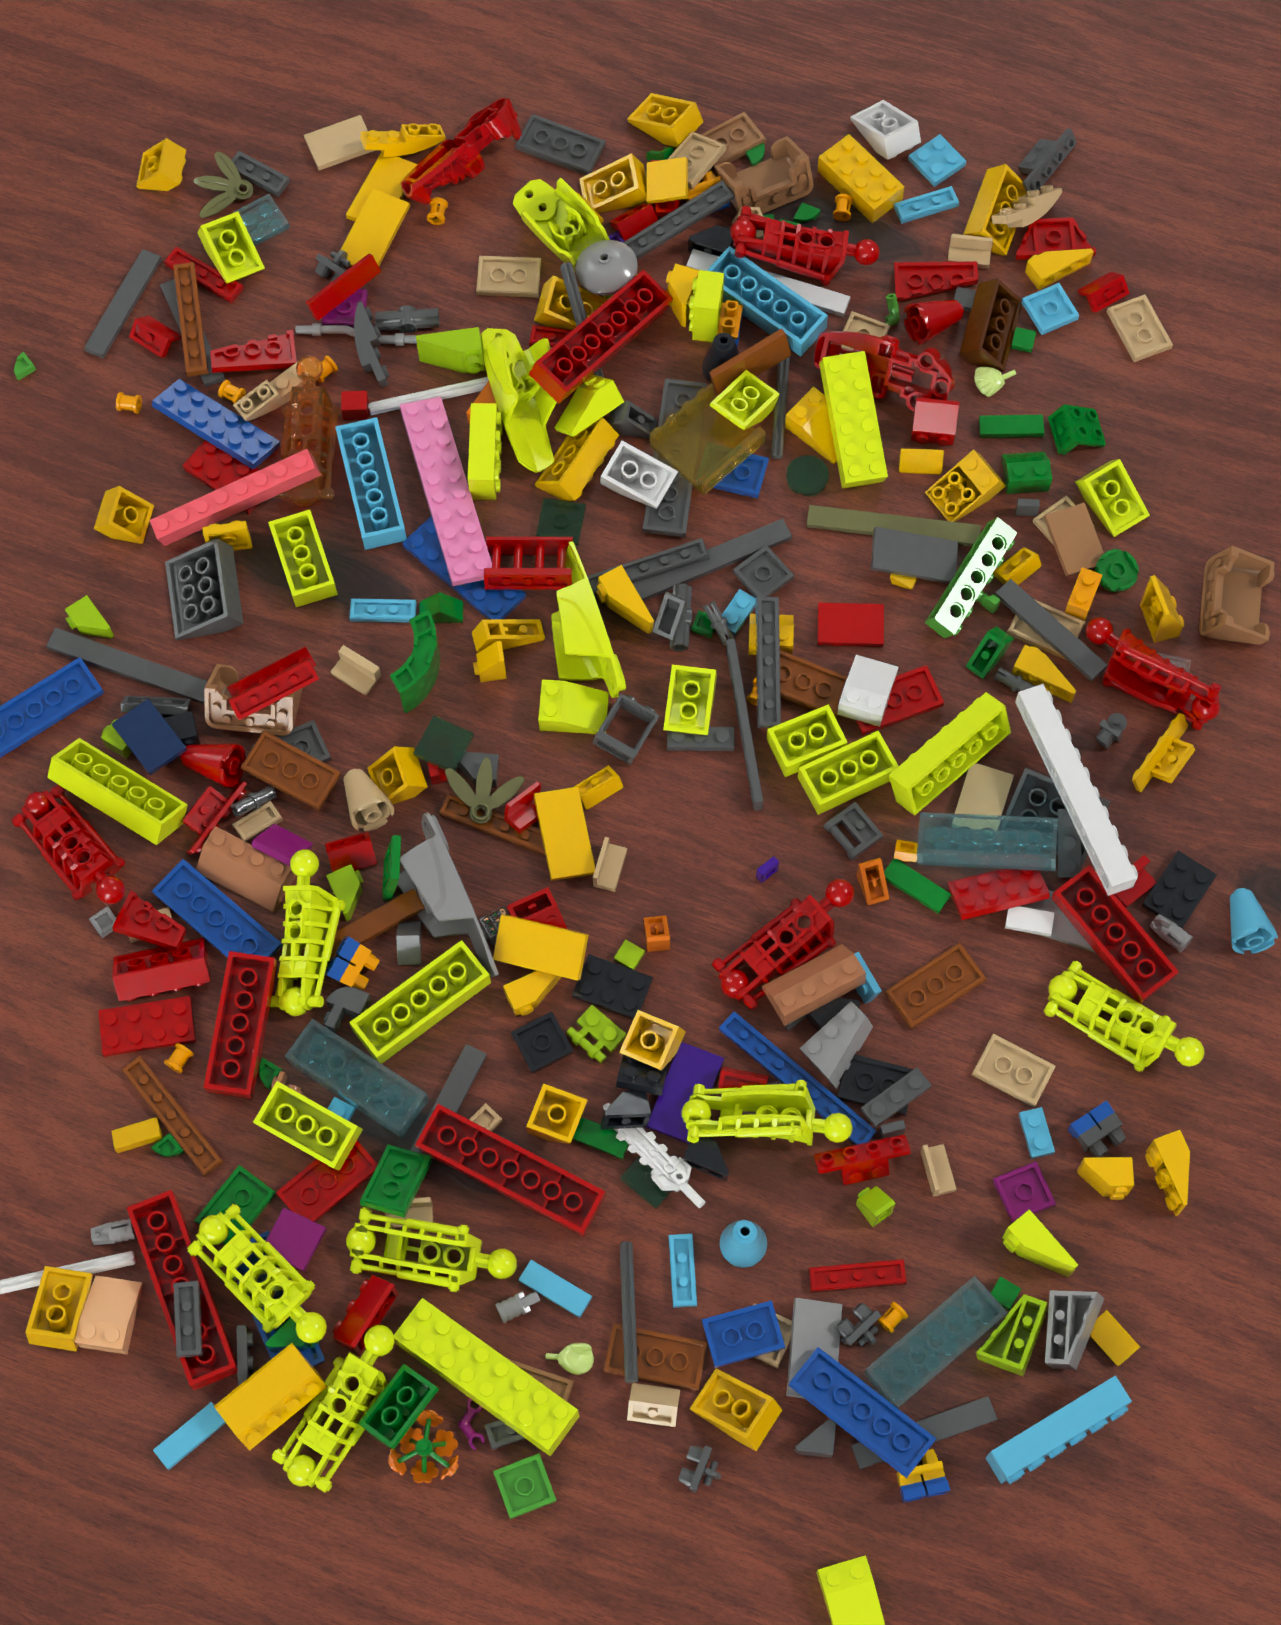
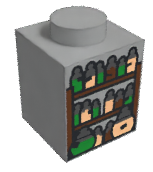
[479,906,508,945]

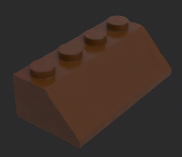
[959,278,1022,372]

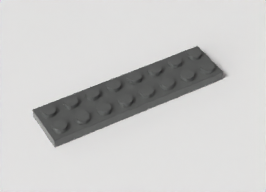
[643,379,707,538]

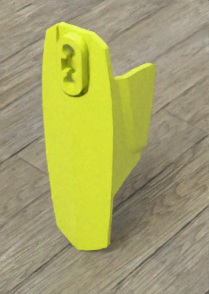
[513,178,637,299]
[480,328,557,473]
[551,541,626,698]

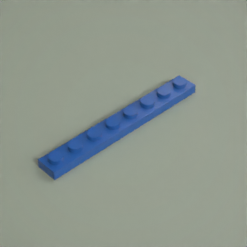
[719,1011,877,1145]

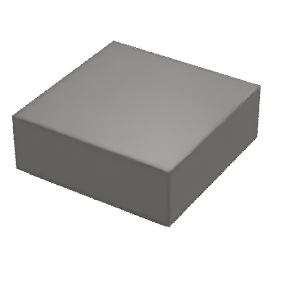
[89,906,116,938]

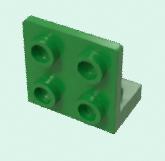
[1048,404,1106,455]

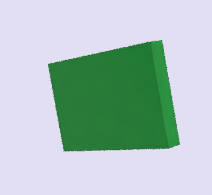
[382,835,401,901]
[360,1144,432,1218]
[194,1165,276,1245]

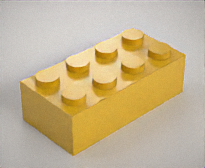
[817,134,905,223]

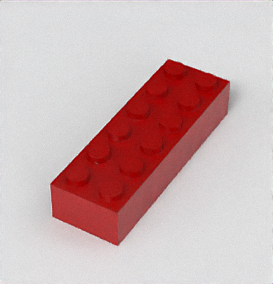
[1051,865,1179,1004]
[203,951,278,1099]

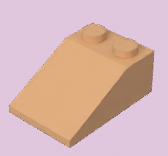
[75,1275,143,1354]

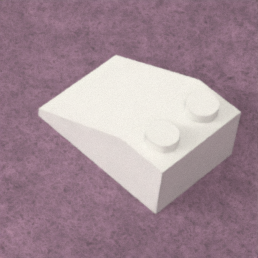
[850,100,921,160]
[600,441,678,509]
[837,655,899,727]

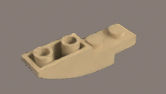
[992,185,1062,227]
[233,358,316,421]

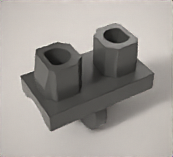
[315,250,350,282]
[1096,713,1127,749]
[835,1303,881,1347]
[678,1445,722,1493]

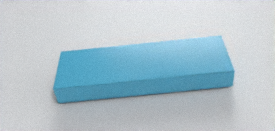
[894,186,959,224]
[349,599,417,623]
[669,1234,697,1308]
[518,1260,592,1318]
[153,1402,226,1470]

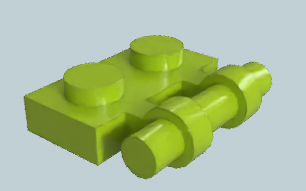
[566,1005,627,1063]

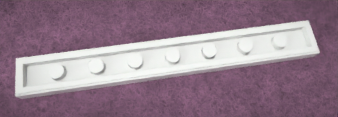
[686,249,850,317]

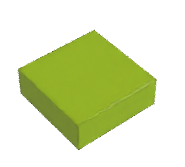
[614,939,645,970]

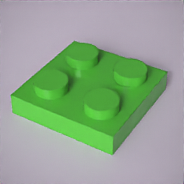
[493,1453,556,1520]

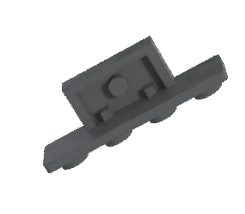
[1018,128,1077,193]

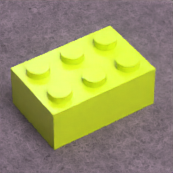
[689,270,724,342]
[767,704,847,777]

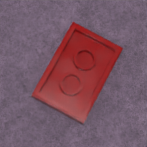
[817,602,884,647]

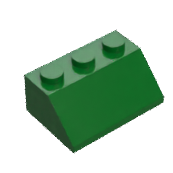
[358,1364,439,1450]

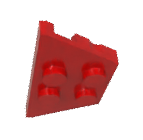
[1015,217,1096,260]

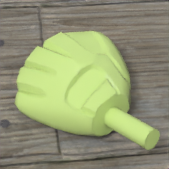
[974,367,1016,397]
[545,1343,594,1375]

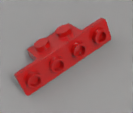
[181,781,247,855]
[814,1135,911,1185]

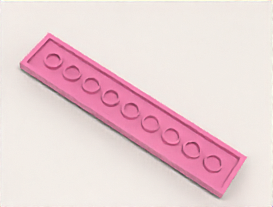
[400,397,492,586]

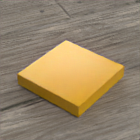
[647,157,688,204]

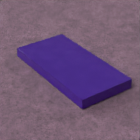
[647,1042,724,1144]

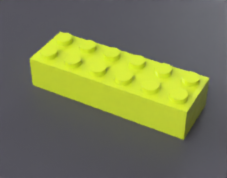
[819,351,888,489]
[889,692,1011,816]
[47,738,188,845]
[349,940,491,1065]

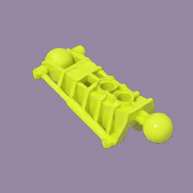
[270,849,346,1016]
[1044,961,1205,1072]
[681,1080,853,1146]
[187,1204,327,1343]
[346,1207,517,1292]
[272,1325,394,1493]

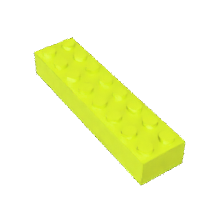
[394,1298,580,1456]

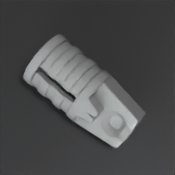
[1150,914,1193,953]
[91,1218,136,1245]
[495,1291,540,1324]

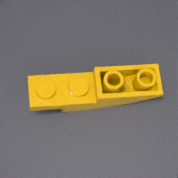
[360,123,446,157]

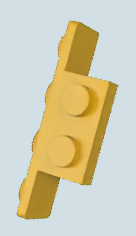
[1132,713,1195,792]

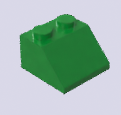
[1001,452,1052,494]

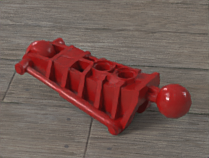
[730,206,880,286]
[1086,617,1221,730]
[11,784,125,904]
[712,879,854,1010]

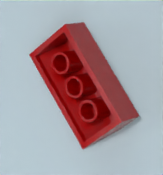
[112,938,210,1001]

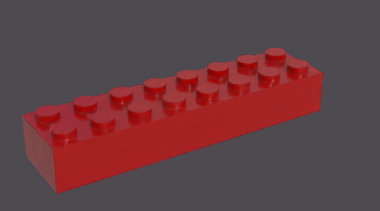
[529,269,673,404]
[415,1104,606,1237]
[127,1189,238,1391]

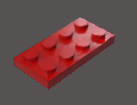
[182,440,259,515]
[855,665,945,736]
[948,861,1050,920]
[98,996,196,1057]
[276,1141,378,1222]

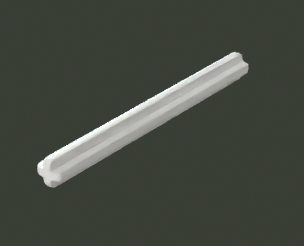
[368,377,489,415]
[0,1251,136,1294]

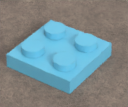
[908,134,966,187]
[1021,283,1079,335]

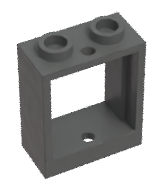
[592,693,660,766]

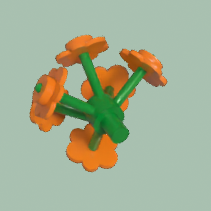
[388,1410,459,1483]

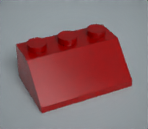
[333,1275,399,1356]

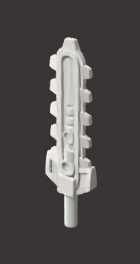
[603,1103,705,1208]

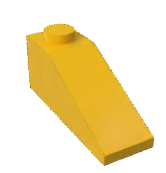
[1025,249,1093,290]
[472,619,545,652]
[1012,645,1076,703]
[503,971,561,1016]

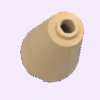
[343,769,394,831]

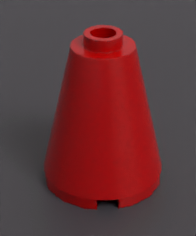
[904,300,964,345]
[180,743,246,787]

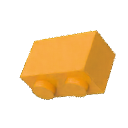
[1065,567,1102,621]

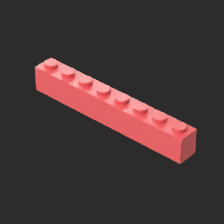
[150,449,321,546]

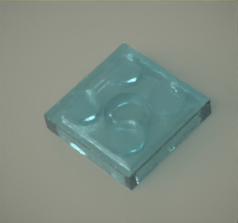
[233,194,290,246]

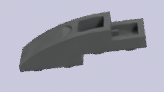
[354,301,390,388]

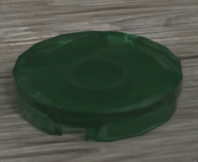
[786,455,829,497]

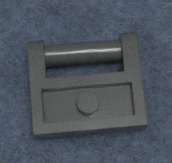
[823,802,883,861]

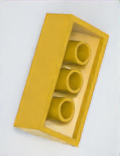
[963,164,1027,256]
[534,418,619,501]
[214,1343,327,1451]

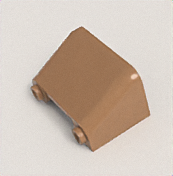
[714,136,813,214]
[1199,546,1274,645]
[204,664,303,736]

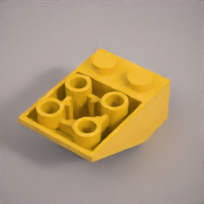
[925,449,1006,522]
[1145,1130,1190,1216]

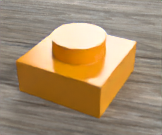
[894,839,919,862]

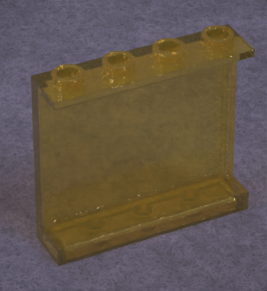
[650,383,766,495]

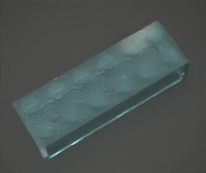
[917,812,1058,871]
[285,1019,429,1139]
[864,1276,1007,1409]

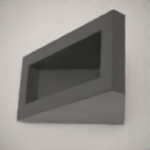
[652,592,687,640]
[396,921,422,966]
[794,1419,836,1458]

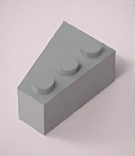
[800,1001,873,1089]
[1045,1290,1105,1370]

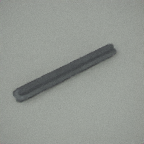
[560,262,604,377]
[771,347,790,459]
[620,1241,638,1383]

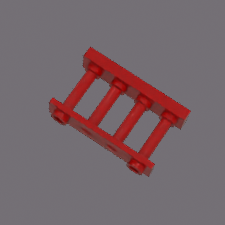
[484,537,573,590]
[227,646,319,720]

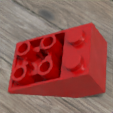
[507,887,567,971]

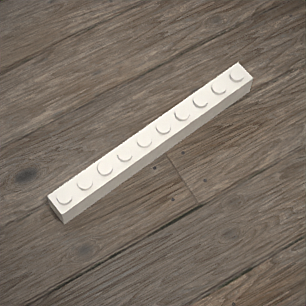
[1015,684,1138,896]

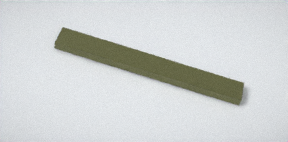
[807,505,981,547]

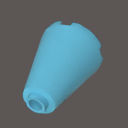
[1230,888,1278,954]
[720,1220,767,1268]

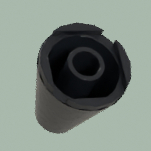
[702,333,740,382]

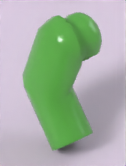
[885,294,900,326]

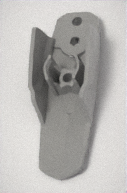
[397,812,499,977]

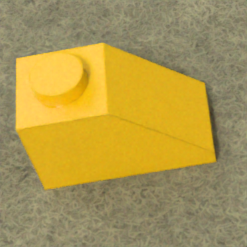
[473,641,507,683]

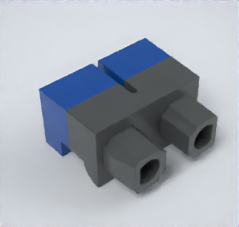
[1068,1100,1126,1158]

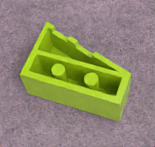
[976,1294,1048,1377]

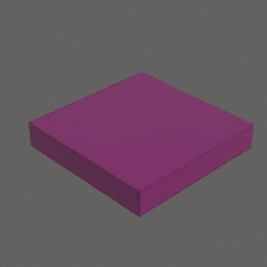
[322,289,368,328]
[251,824,313,866]
[992,1161,1056,1223]
[264,1208,327,1272]

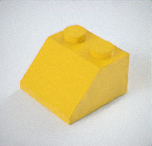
[136,138,186,191]
[666,263,699,327]
[94,486,154,544]
[748,614,794,655]
[367,746,428,804]
[619,1010,686,1071]
[526,1083,588,1144]
[1077,1157,1134,1200]

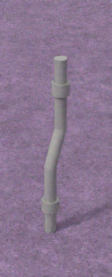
[295,323,417,346]

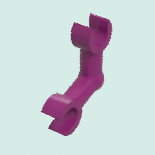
[458,1398,485,1451]

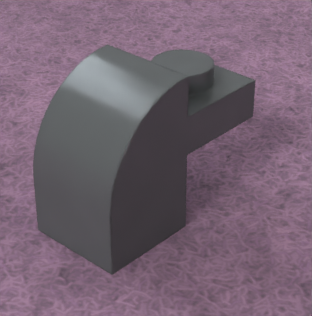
[324,987,372,1035]

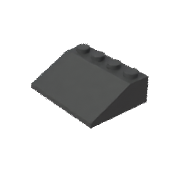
[165,538,244,640]
[999,766,1111,865]

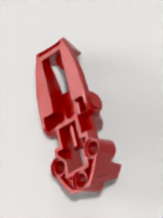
[400,98,522,205]
[814,331,955,411]

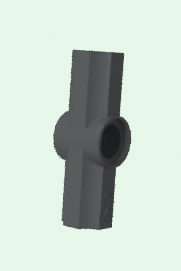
[375,305,440,333]
[669,584,692,652]

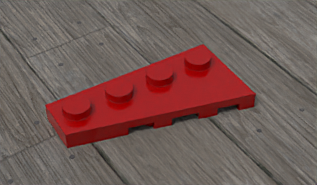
[894,261,978,302]
[210,329,297,373]

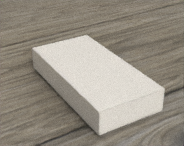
[1005,906,1054,936]

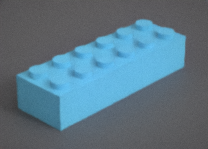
[707,246,828,357]
[335,417,407,550]
[985,1375,1132,1485]

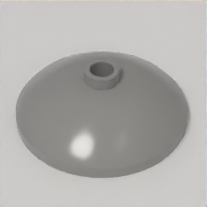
[575,240,638,295]

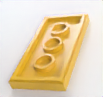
[346,153,418,221]
[340,188,410,267]
[533,787,595,881]
[493,914,589,981]

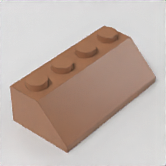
[196,826,296,913]
[762,944,866,1026]

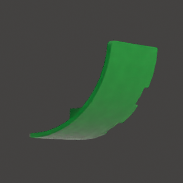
[390,610,440,713]

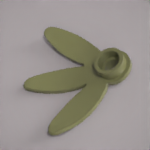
[193,152,253,218]
[445,757,524,824]

